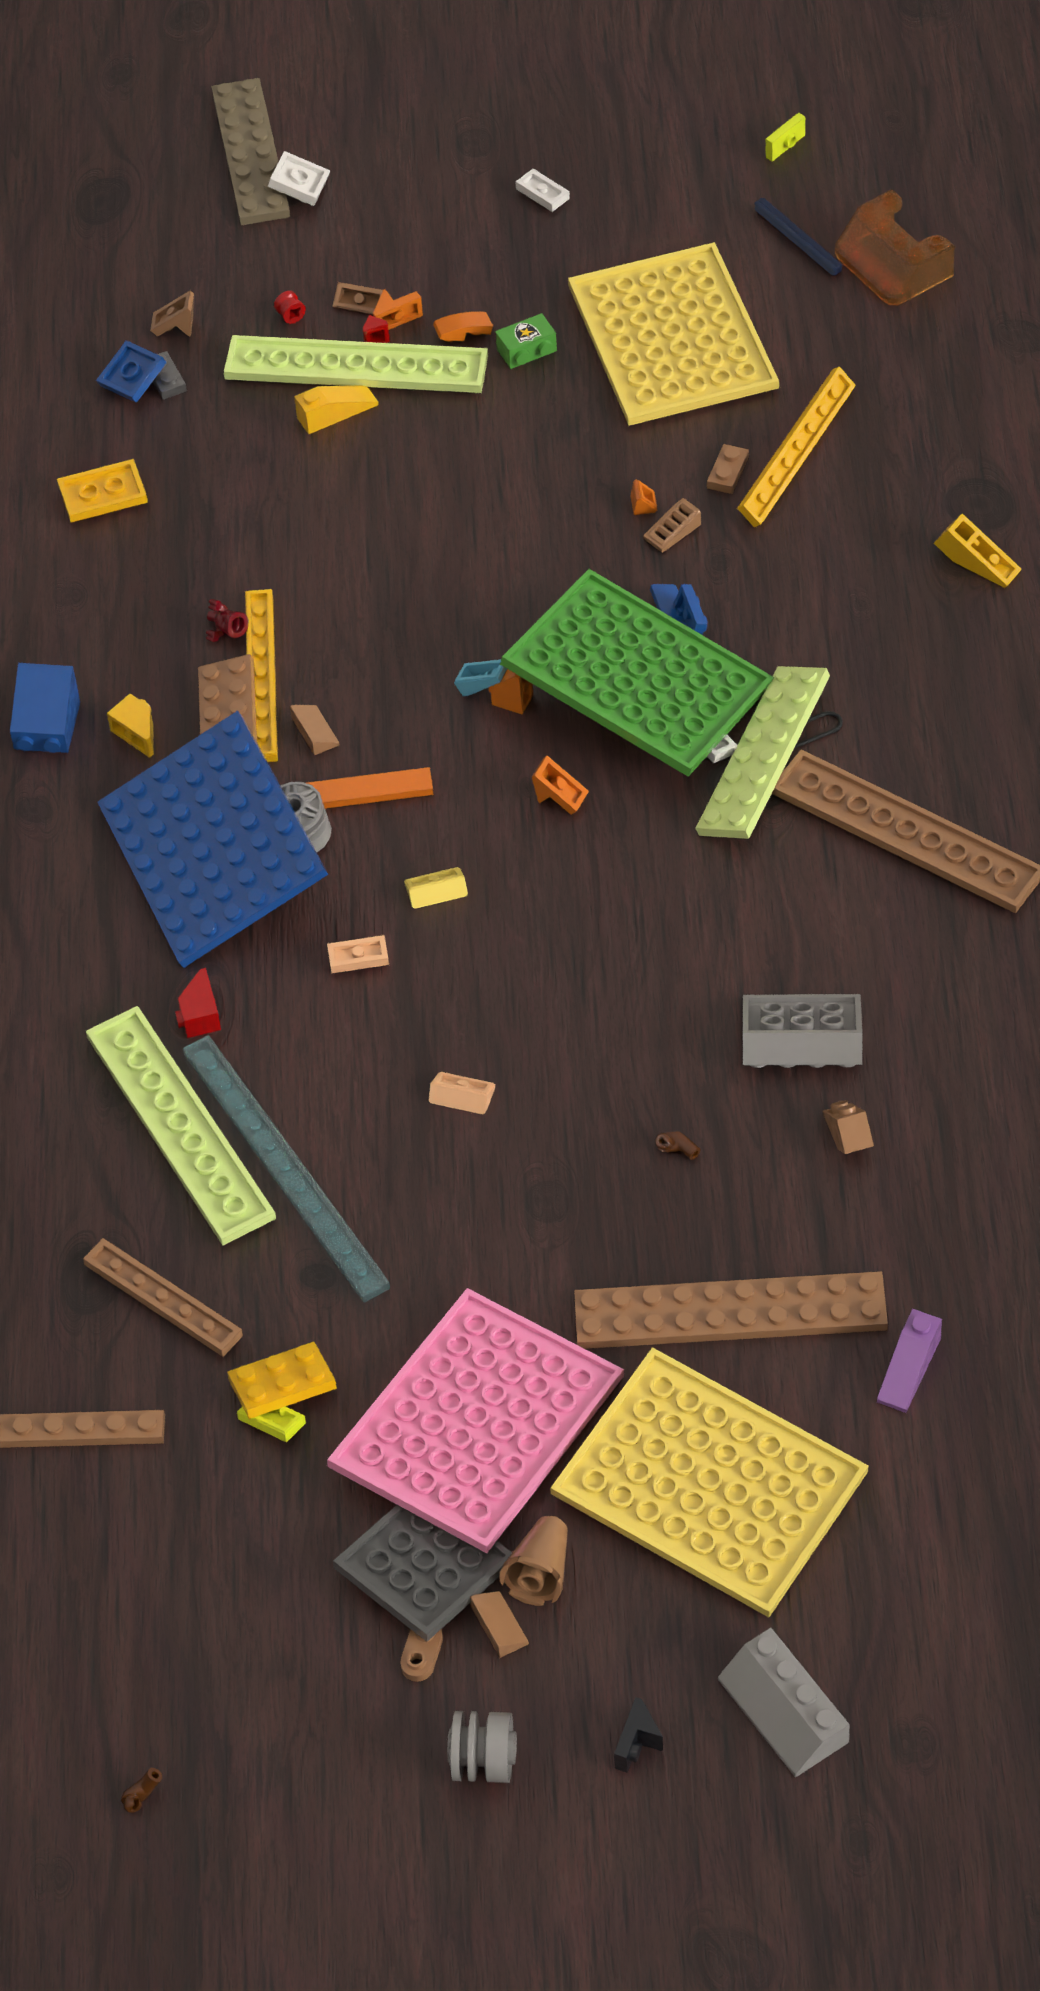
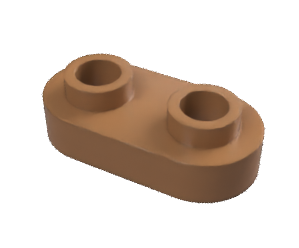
[400,1629,443,1682]

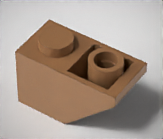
[823,1100,874,1154]

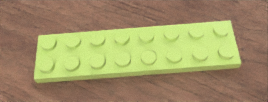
[696,666,830,839]

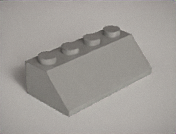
[718,1628,850,1778]

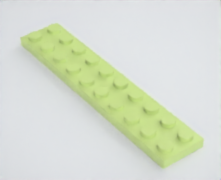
[224,335,488,393]
[86,1006,276,1245]

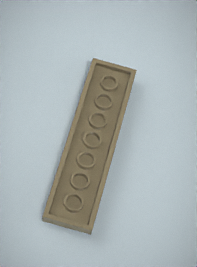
[211,78,290,225]

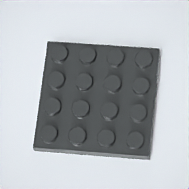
[333,1505,512,1642]

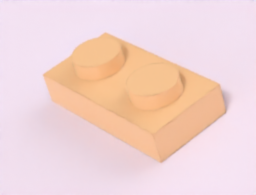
[327,935,389,973]

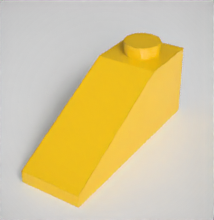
[294,385,379,434]
[933,514,1021,588]

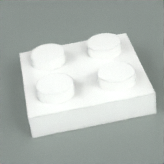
[268,151,330,206]

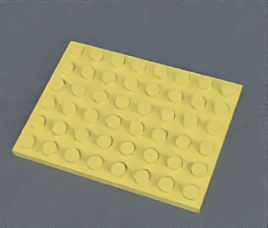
[568,242,779,426]
[550,1347,869,1617]

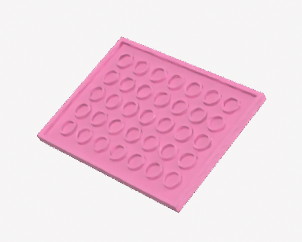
[327,1288,624,1553]

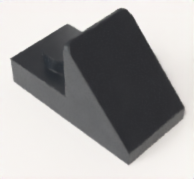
[614,1697,664,1773]

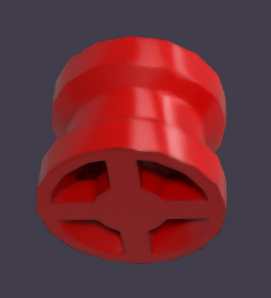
[274,291,306,324]

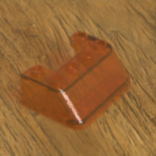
[835,189,955,305]

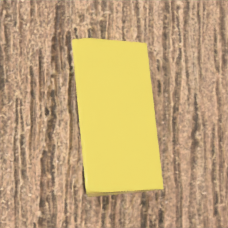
[404,867,468,909]

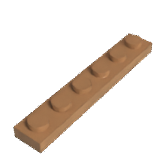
[83,1238,243,1357]
[0,1410,165,1448]

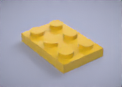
[57,459,148,523]
[227,1342,337,1419]

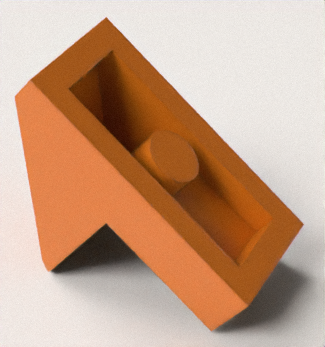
[373,289,423,330]
[532,756,589,814]

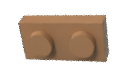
[707,444,749,494]

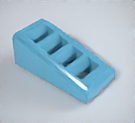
[454,659,507,696]

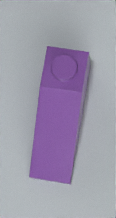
[877,1309,942,1413]

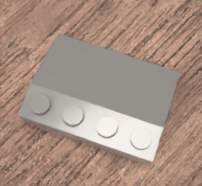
[743,994,863,1068]

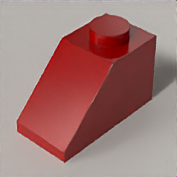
[175,968,221,1038]

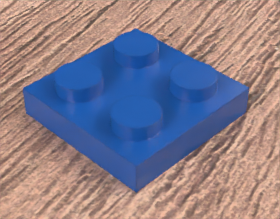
[96,340,167,403]

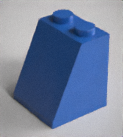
[10,663,80,753]

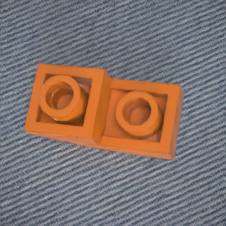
[433,312,493,342]

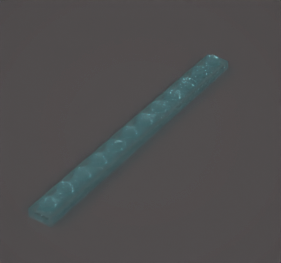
[183,1035,390,1303]

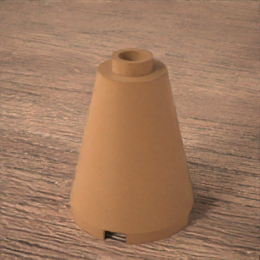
[500,1516,568,1606]

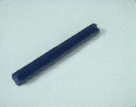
[754,198,842,276]

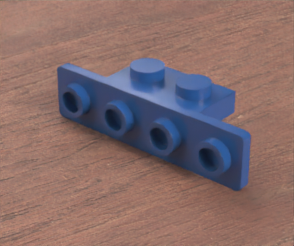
[650,584,707,635]

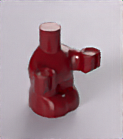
[206,599,249,642]

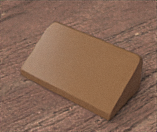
[332,282,390,315]
[290,705,339,755]
[470,1591,529,1658]

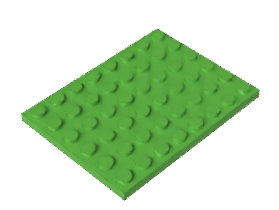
[500,569,774,777]

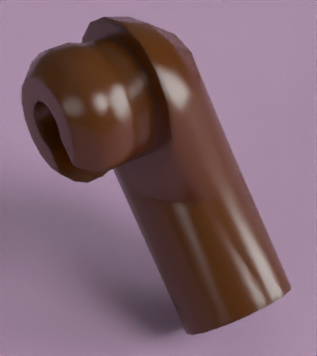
[121,1768,162,1813]

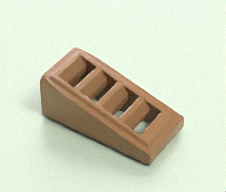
[644,498,701,553]

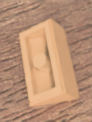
[429,1072,495,1114]

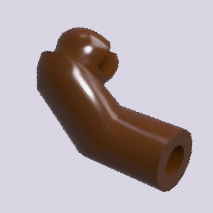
[655,1132,701,1160]

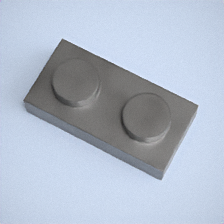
[153,351,187,400]

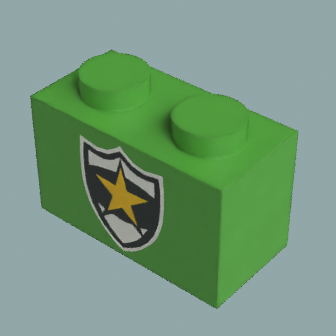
[495,313,557,369]

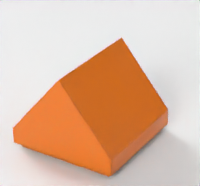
[630,479,657,515]

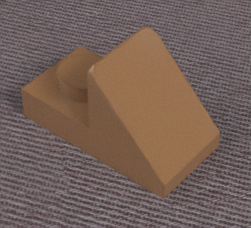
[150,291,194,337]

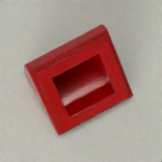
[362,315,390,343]

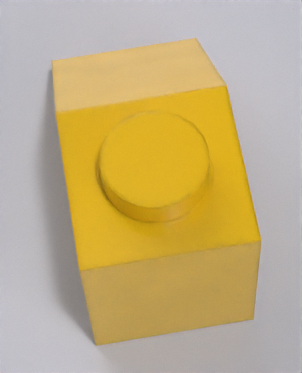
[107,694,154,758]

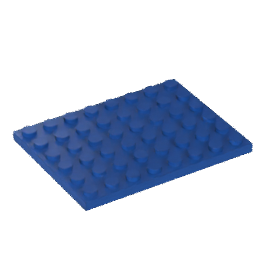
[98,711,328,968]

